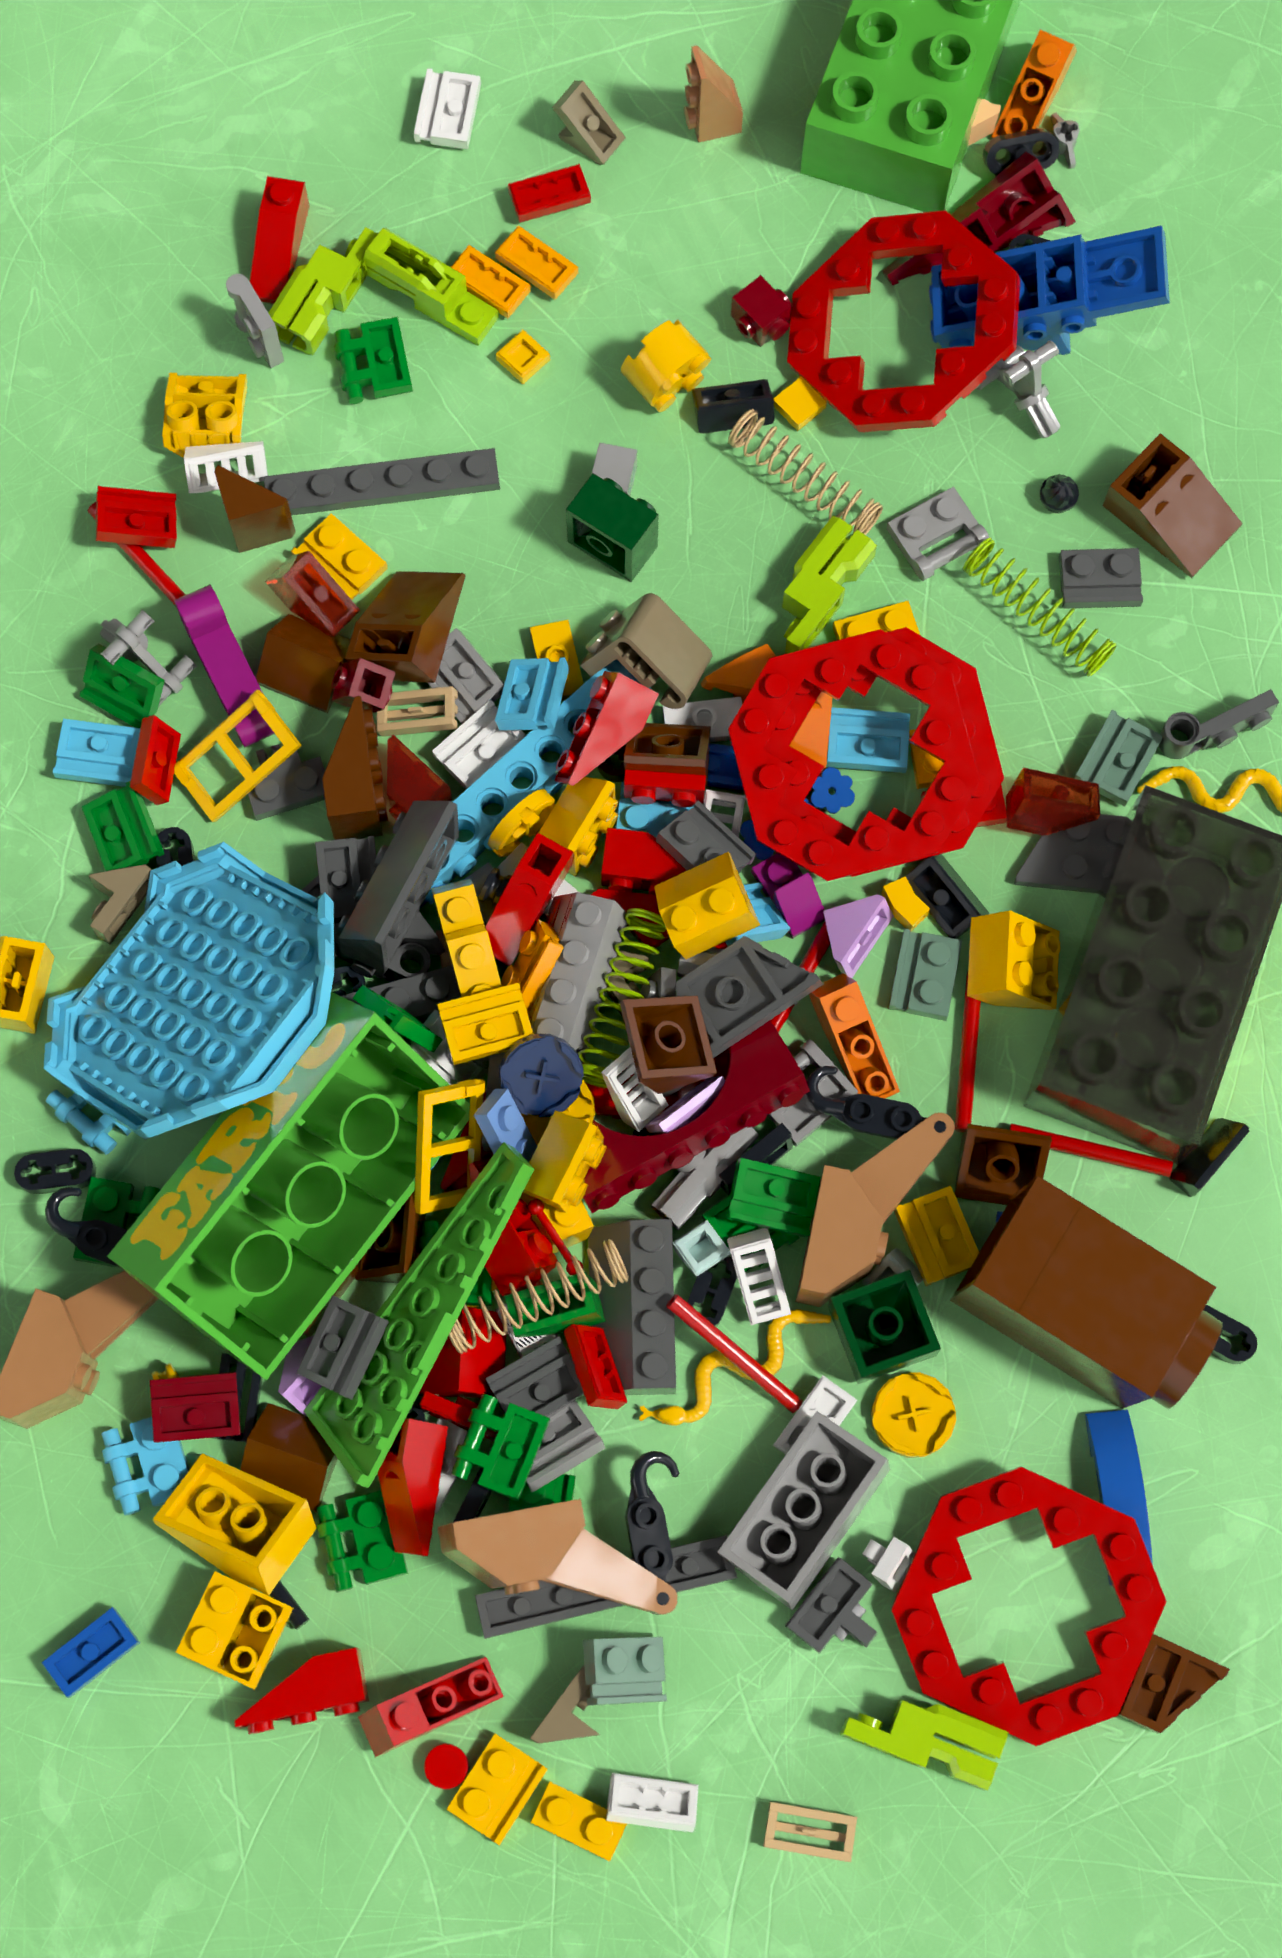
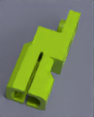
[268,227,378,355]
[364,228,499,346]
[782,516,877,654]
[840,1700,1009,1791]

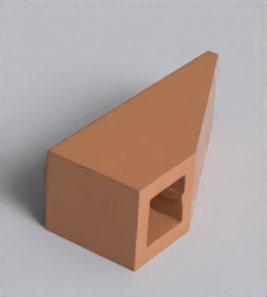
[684,45,743,143]

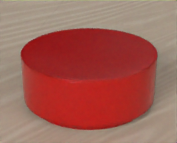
[424,1744,469,1789]

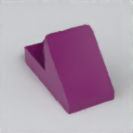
[751,853,825,939]

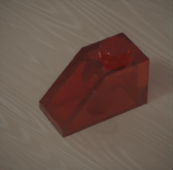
[265,551,360,637]
[387,734,452,820]
[1006,767,1101,836]

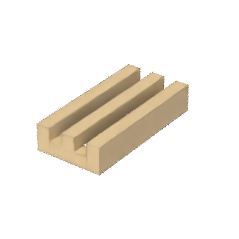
[377,686,458,737]
[763,1802,857,1862]

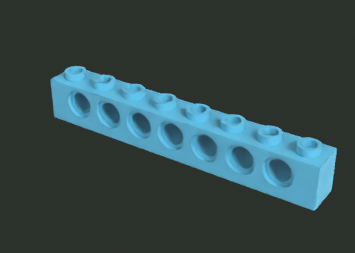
[420,659,651,908]

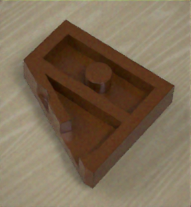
[1118,1634,1230,1733]

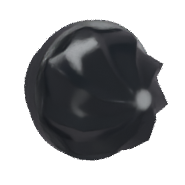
[1040,474,1079,513]

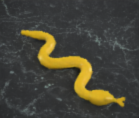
[1137,766,1282,814]
[639,1309,832,1426]

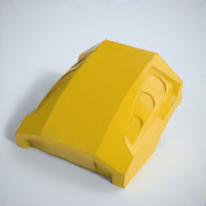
[162,373,247,458]

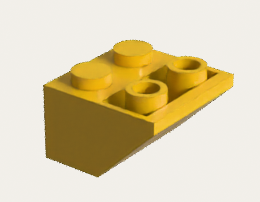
[538,777,618,877]
[967,910,1060,1010]
[0,936,54,1034]
[523,1110,606,1213]
[176,1571,294,1690]

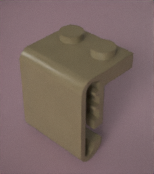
[580,593,712,709]

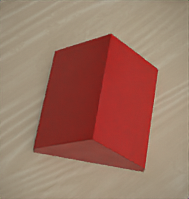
[419,1307,506,1398]

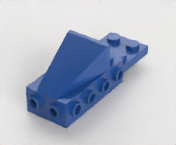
[929,225,1170,355]

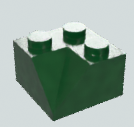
[566,473,659,582]
[828,1269,941,1385]

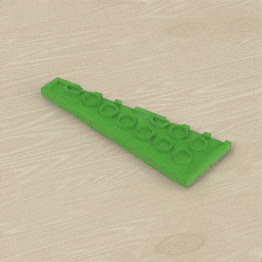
[304,1142,535,1488]

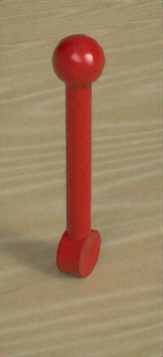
[528,1199,583,1276]

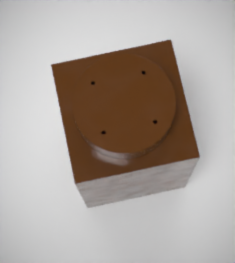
[950,1176,1223,1409]

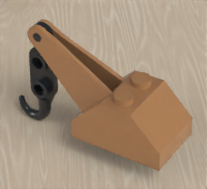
[795,1066,955,1307]
[0,1187,159,1429]
[437,1451,679,1615]

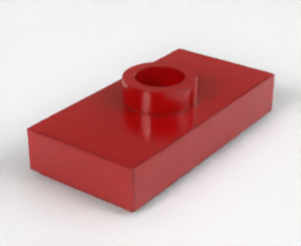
[508,164,591,223]
[563,1324,627,1410]
[420,1391,498,1442]

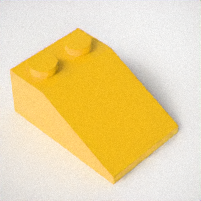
[153,1453,317,1596]

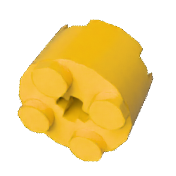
[621,319,711,412]

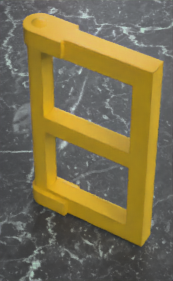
[174,689,302,822]
[414,1079,485,1215]

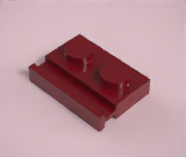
[150,1373,240,1443]

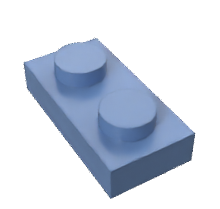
[474,1089,537,1163]

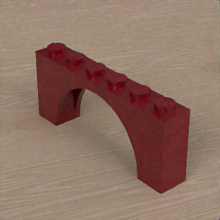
[583,1020,810,1213]

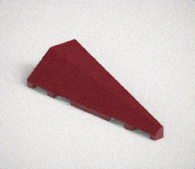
[882,152,1076,285]

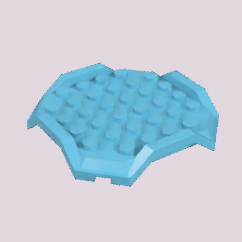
[44,842,334,1139]

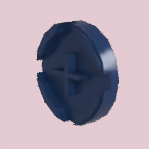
[499,1034,583,1117]

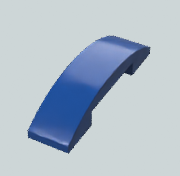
[1085,1409,1153,1586]

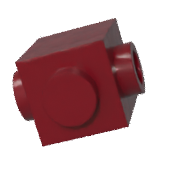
[731,275,791,347]
[331,658,396,713]

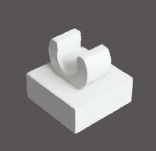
[862,1537,915,1593]

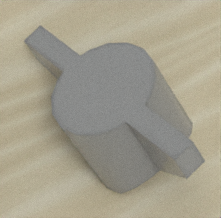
[1051,113,1079,169]

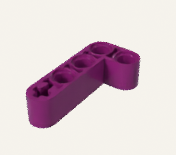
[174,584,275,748]

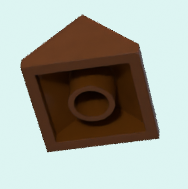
[214,465,296,553]
[256,614,351,713]
[624,723,711,787]
[620,995,717,1094]
[954,1124,1052,1205]
[355,1190,426,1283]
[240,1403,338,1512]

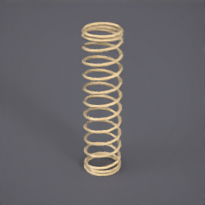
[728,409,883,535]
[449,1239,628,1354]

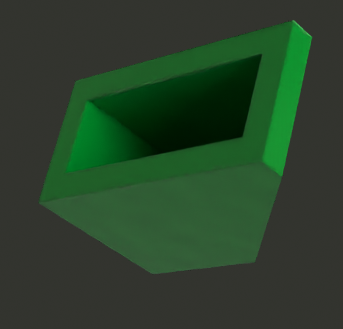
[505,1272,606,1338]

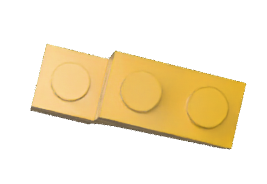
[431,878,502,998]

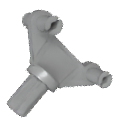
[976,340,1060,438]
[100,610,197,707]

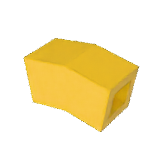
[881,876,930,932]

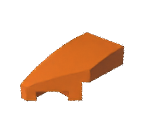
[701,644,776,702]

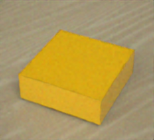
[496,330,550,384]
[773,376,827,431]

